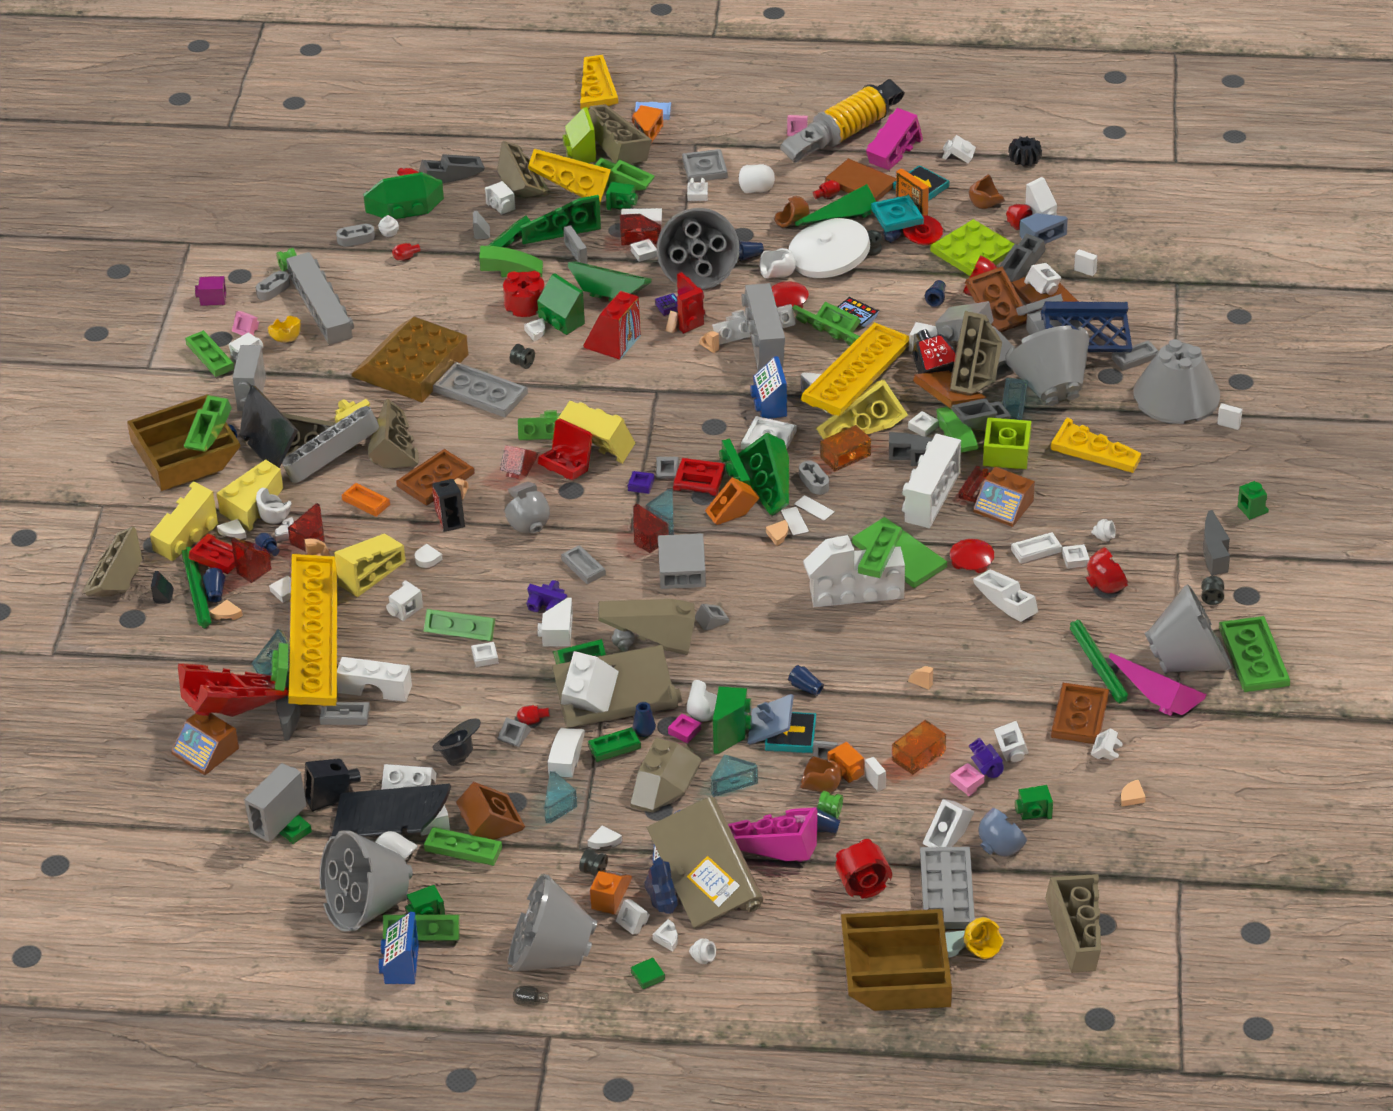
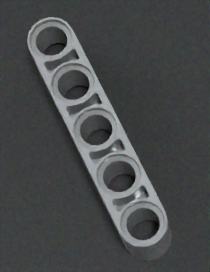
[282,406,379,483]

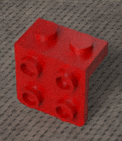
[677,272,705,334]
[538,418,592,480]

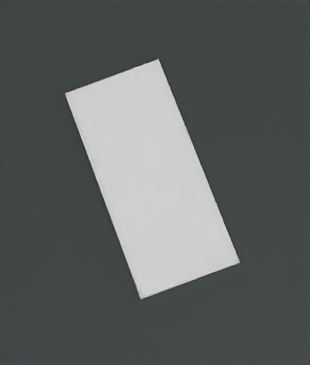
[794,495,834,520]
[781,507,809,535]

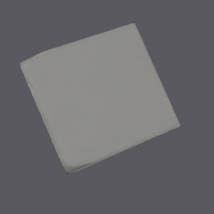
[473,211,490,239]
[656,457,679,479]
[508,481,537,499]
[695,604,730,630]
[497,717,531,747]
[813,740,838,760]

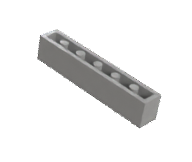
[286,252,354,345]

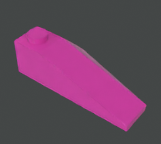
[1109,653,1207,716]
[728,807,817,862]

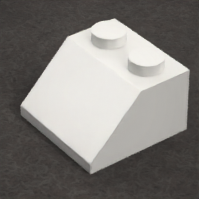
[561,651,619,713]

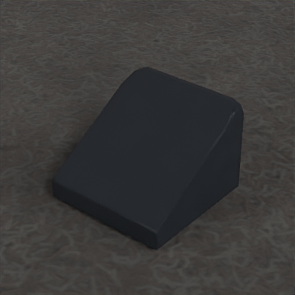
[151,571,174,603]

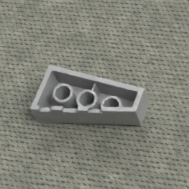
[741,283,785,371]

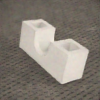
[337,657,412,702]

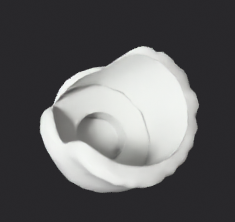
[739,164,775,194]
[759,248,796,279]
[256,488,291,524]
[687,680,717,722]
[375,831,418,860]

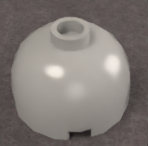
[504,491,550,533]

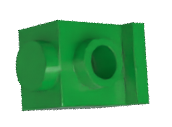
[606,182,638,210]
[1237,481,1269,520]
[1014,785,1053,820]
[405,885,445,915]

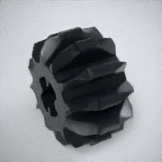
[1008,136,1042,167]

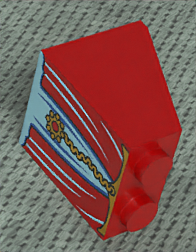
[583,291,641,360]

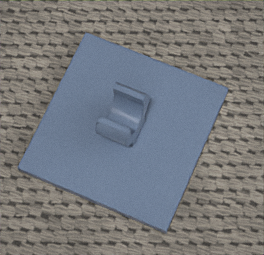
[747,694,794,745]

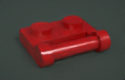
[673,458,725,496]
[189,534,249,574]

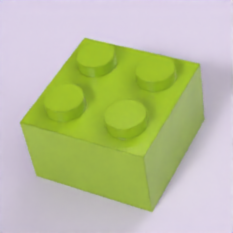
[983,418,1031,469]

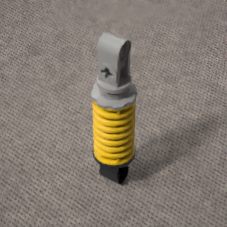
[780,79,905,163]

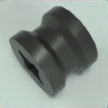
[867,230,882,256]
[509,344,535,369]
[1201,576,1224,605]
[579,848,608,877]

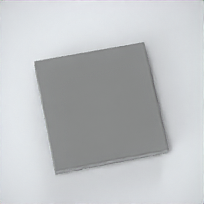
[682,149,728,182]

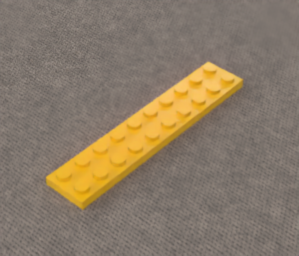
[288,554,337,706]

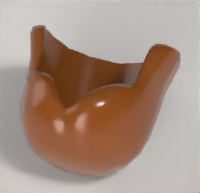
[969,174,1005,209]
[774,196,810,227]
[800,756,842,793]

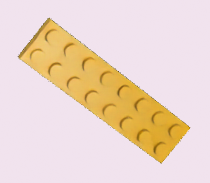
[801,322,909,416]

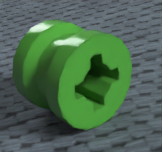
[276,248,297,271]
[818,791,843,819]

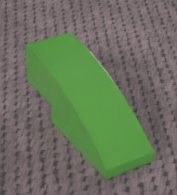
[595,158,655,190]
[479,246,543,277]
[184,395,232,452]
[936,407,978,452]

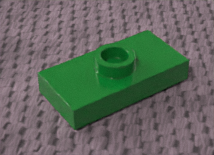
[588,727,641,762]

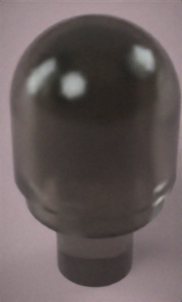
[513,986,549,1007]

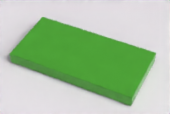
[852,517,947,588]
[1219,616,1290,692]

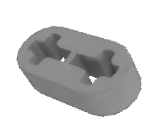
[336,224,375,247]
[256,271,290,301]
[799,461,829,495]

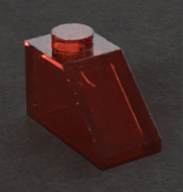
[620,214,661,245]
[500,445,538,479]
[288,503,325,552]
[633,503,669,553]
[231,538,272,583]

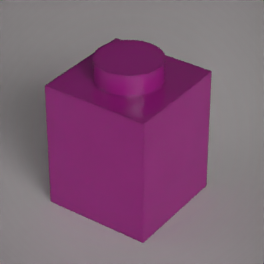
[195,276,227,306]

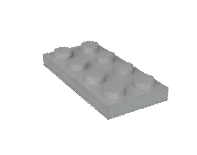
[920,847,975,929]

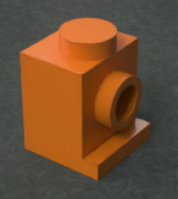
[827,742,864,783]

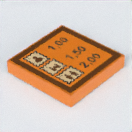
[896,168,929,215]

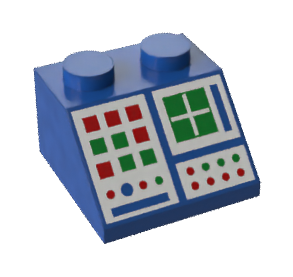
[750,356,787,419]
[379,912,419,984]

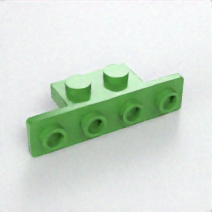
[792,302,861,346]
[518,410,561,440]

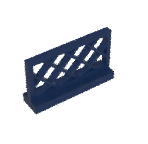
[1040,301,1133,352]

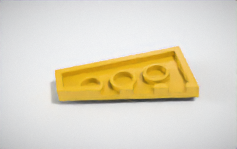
[580,54,618,109]
[528,149,611,205]
[1051,417,1141,473]

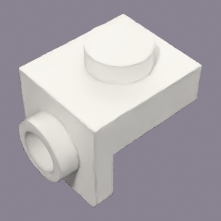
[942,135,976,163]

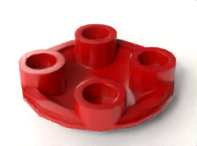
[771,281,809,308]
[950,539,995,573]

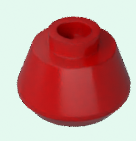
[1006,204,1032,230]

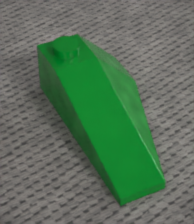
[795,184,876,226]
[521,195,601,245]
[738,433,789,516]

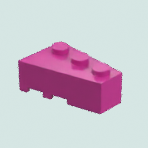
[866,108,923,170]

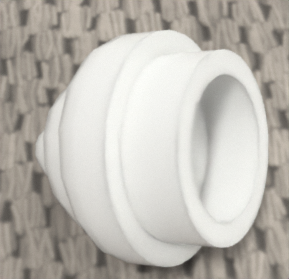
[378,215,399,237]
[1091,519,1116,542]
[689,938,716,964]

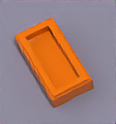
[342,483,390,517]

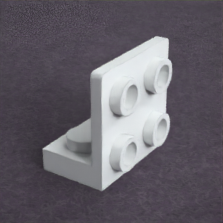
[381,764,437,790]

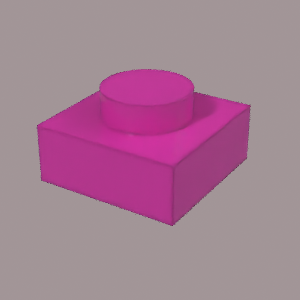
[668,714,701,744]

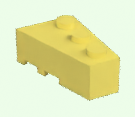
[558,401,636,464]
[217,460,283,532]
[150,481,218,561]
[334,534,406,597]

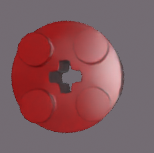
[503,271,545,317]
[835,839,892,899]

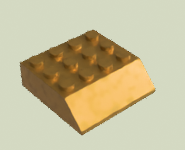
[351,317,469,403]
[127,394,240,491]
[841,909,952,1011]

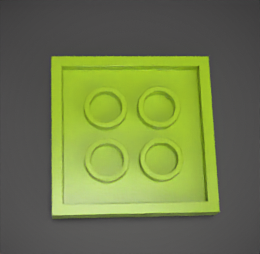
[930,219,1014,276]

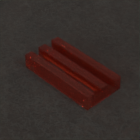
[959,465,989,503]

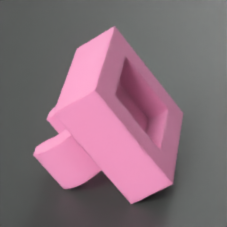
[787,115,808,136]
[232,311,259,336]
[950,763,985,797]

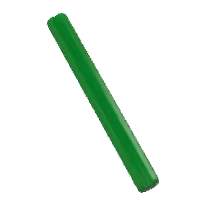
[181,547,212,629]
[1070,620,1128,704]

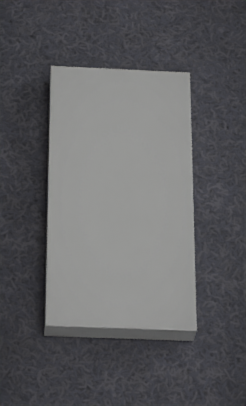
[433,362,528,417]

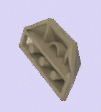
[497,141,549,198]
[950,311,1002,395]
[83,526,142,596]
[630,738,701,813]

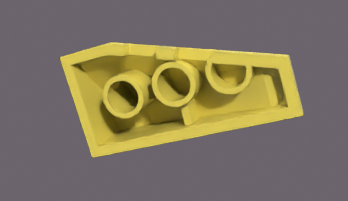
[816,380,908,446]

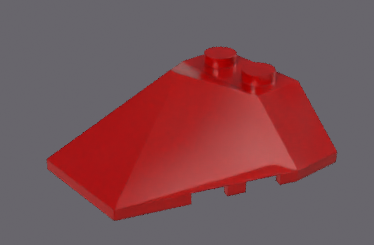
[178,663,289,717]

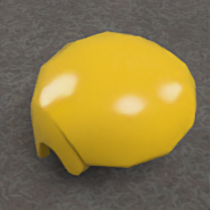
[268,316,301,343]
[963,917,1004,959]

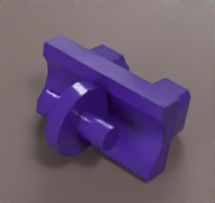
[526,580,568,613]
[969,738,1004,778]

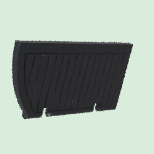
[239,385,298,468]
[331,783,451,837]

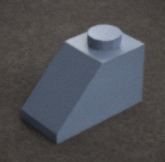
[1019,213,1068,244]

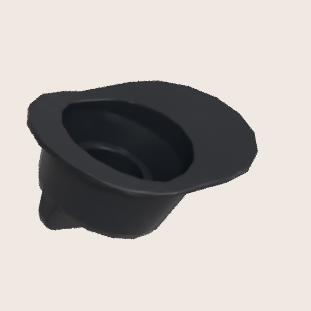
[432,718,481,766]

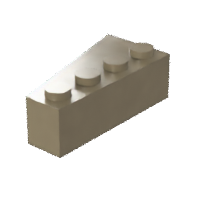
[589,104,652,164]
[1045,874,1101,973]

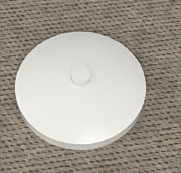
[789,218,870,278]

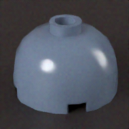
[978,808,1027,857]

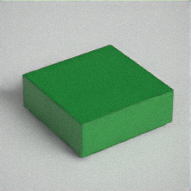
[631,957,665,989]

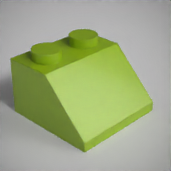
[562,107,596,163]

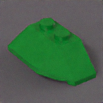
[363,172,444,219]
[568,261,652,301]

